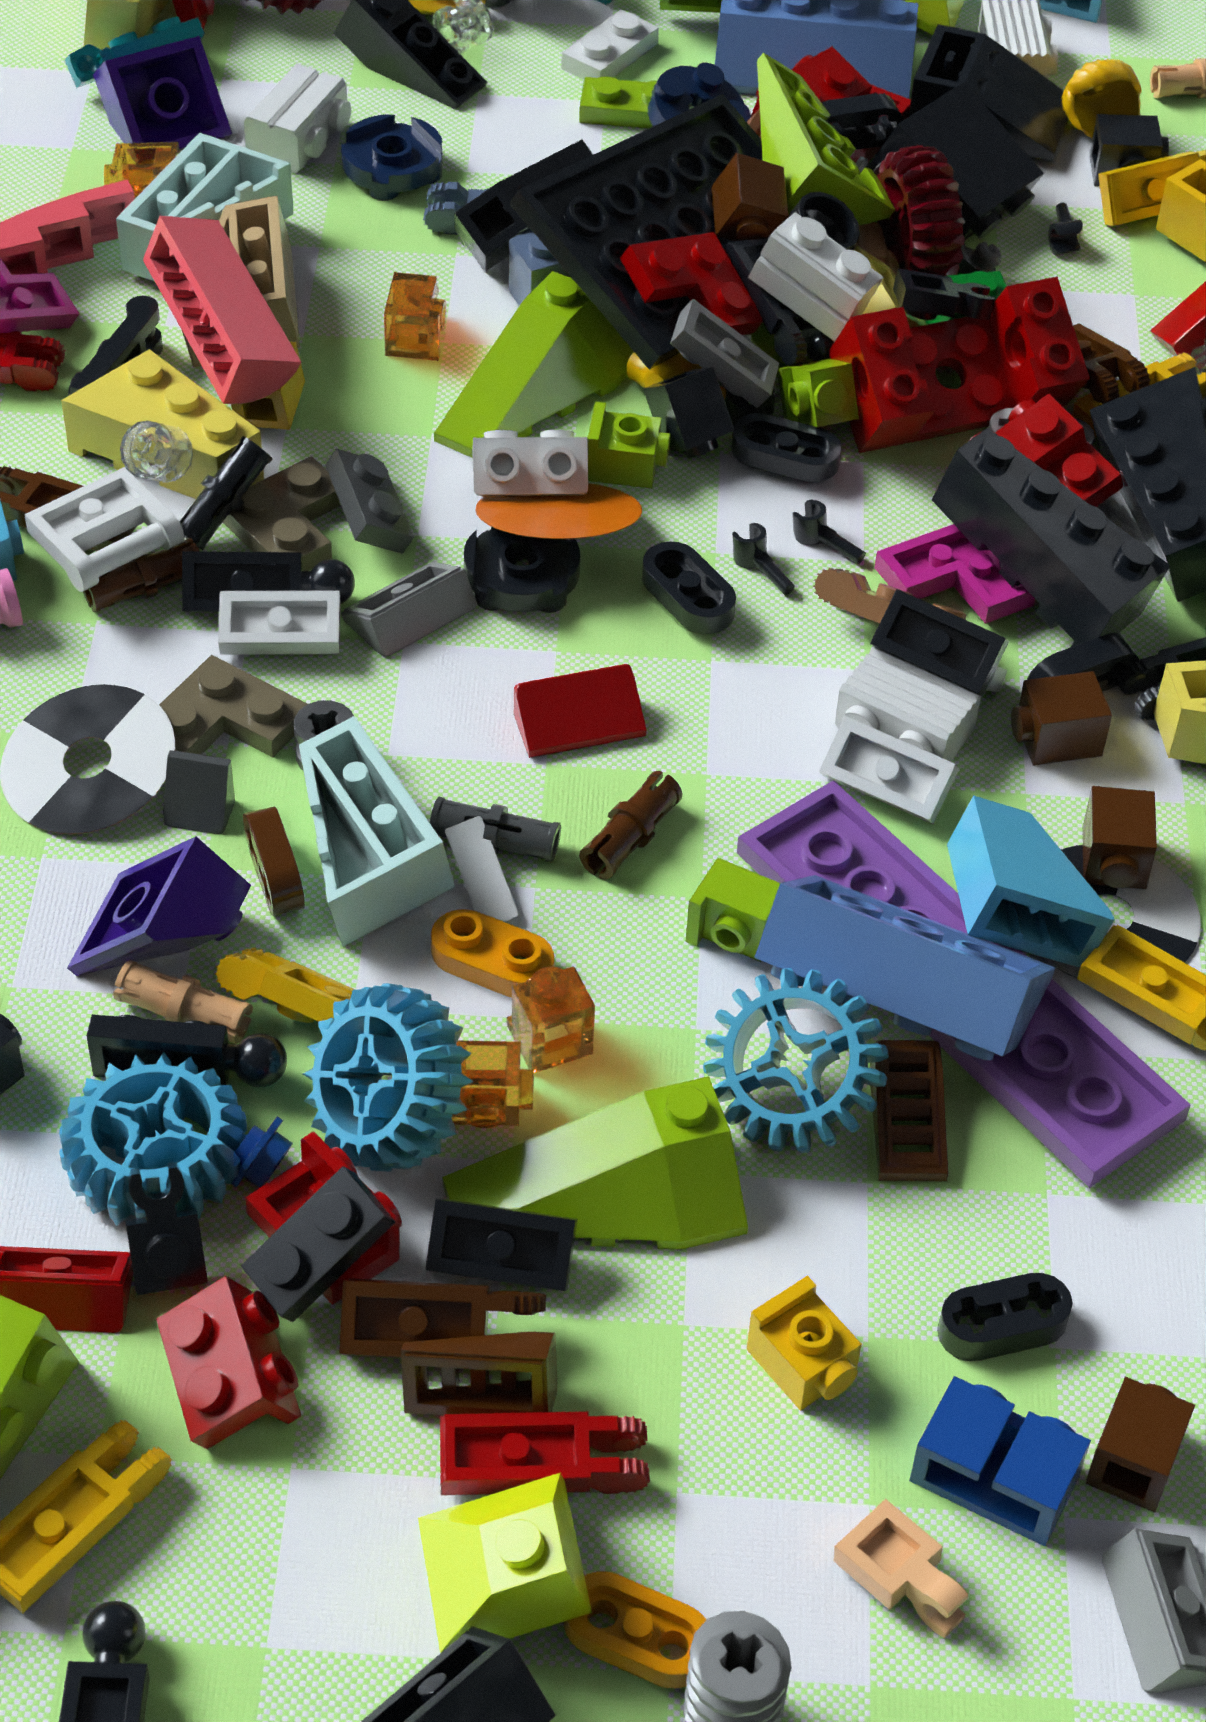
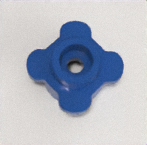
[231,1116,293,1188]

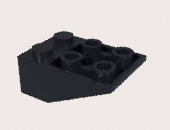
[909,24,1069,161]

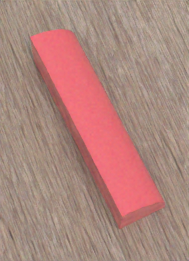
[143,216,301,404]

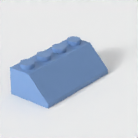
[715,0,918,99]
[754,875,1056,1060]

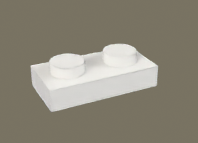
[561,9,659,80]
[218,591,340,655]
[819,716,960,824]

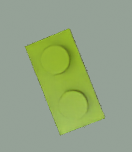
[579,76,657,129]

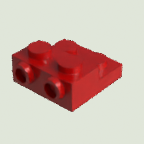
[969,394,1124,507]

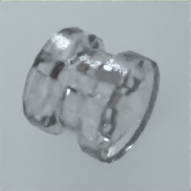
[432,0,493,54]
[120,420,193,483]

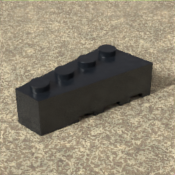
[1089,367,1206,602]
[932,428,1170,647]

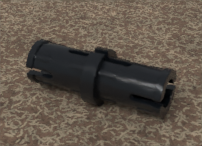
[179,436,273,551]

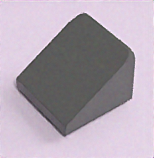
[163,750,235,834]

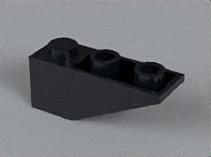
[334,0,488,109]
[454,139,593,272]

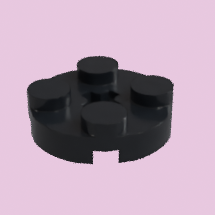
[464,527,580,613]

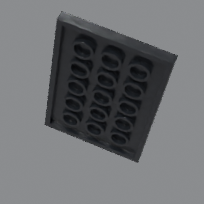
[509,94,854,370]

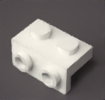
[472,430,588,496]

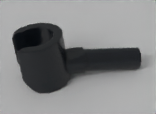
[1048,202,1083,255]
[792,500,866,564]
[732,523,795,595]

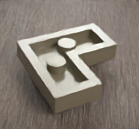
[223,456,341,571]
[159,654,307,757]

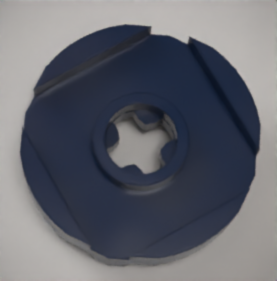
[648,62,751,126]
[341,114,442,200]

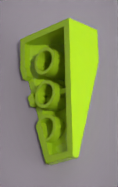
[757,52,895,225]
[434,271,634,458]
[442,1076,748,1250]

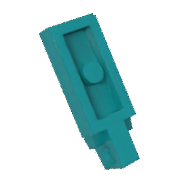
[64,16,205,88]

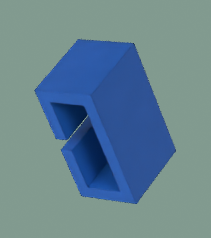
[909,1376,1091,1547]

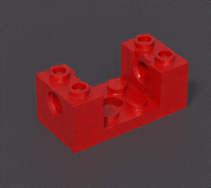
[829,276,1090,453]

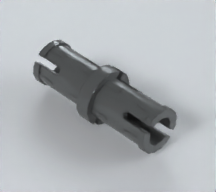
[430,796,561,863]

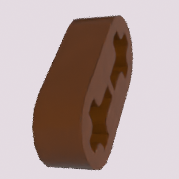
[243,806,305,916]

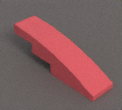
[0,179,135,275]

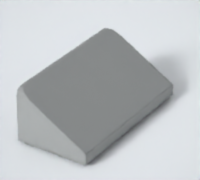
[341,562,476,656]
[1102,1529,1206,1692]

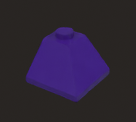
[93,35,232,162]
[67,836,251,976]

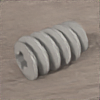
[683,1611,792,1722]

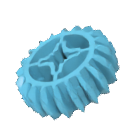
[703,968,889,1153]
[302,983,473,1172]
[59,1052,247,1226]

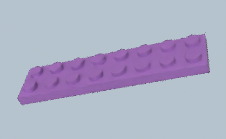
[737,780,1191,1188]

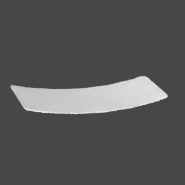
[445,816,519,922]

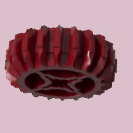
[877,145,965,276]

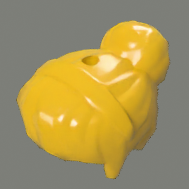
[1062,59,1142,138]

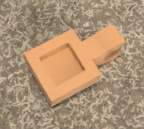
[833,1499,969,1638]

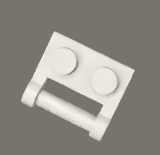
[24,467,184,592]

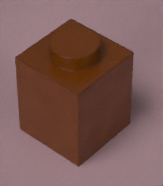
[712,153,789,241]
[1011,671,1112,766]
[1082,786,1157,889]
[1085,1376,1195,1513]

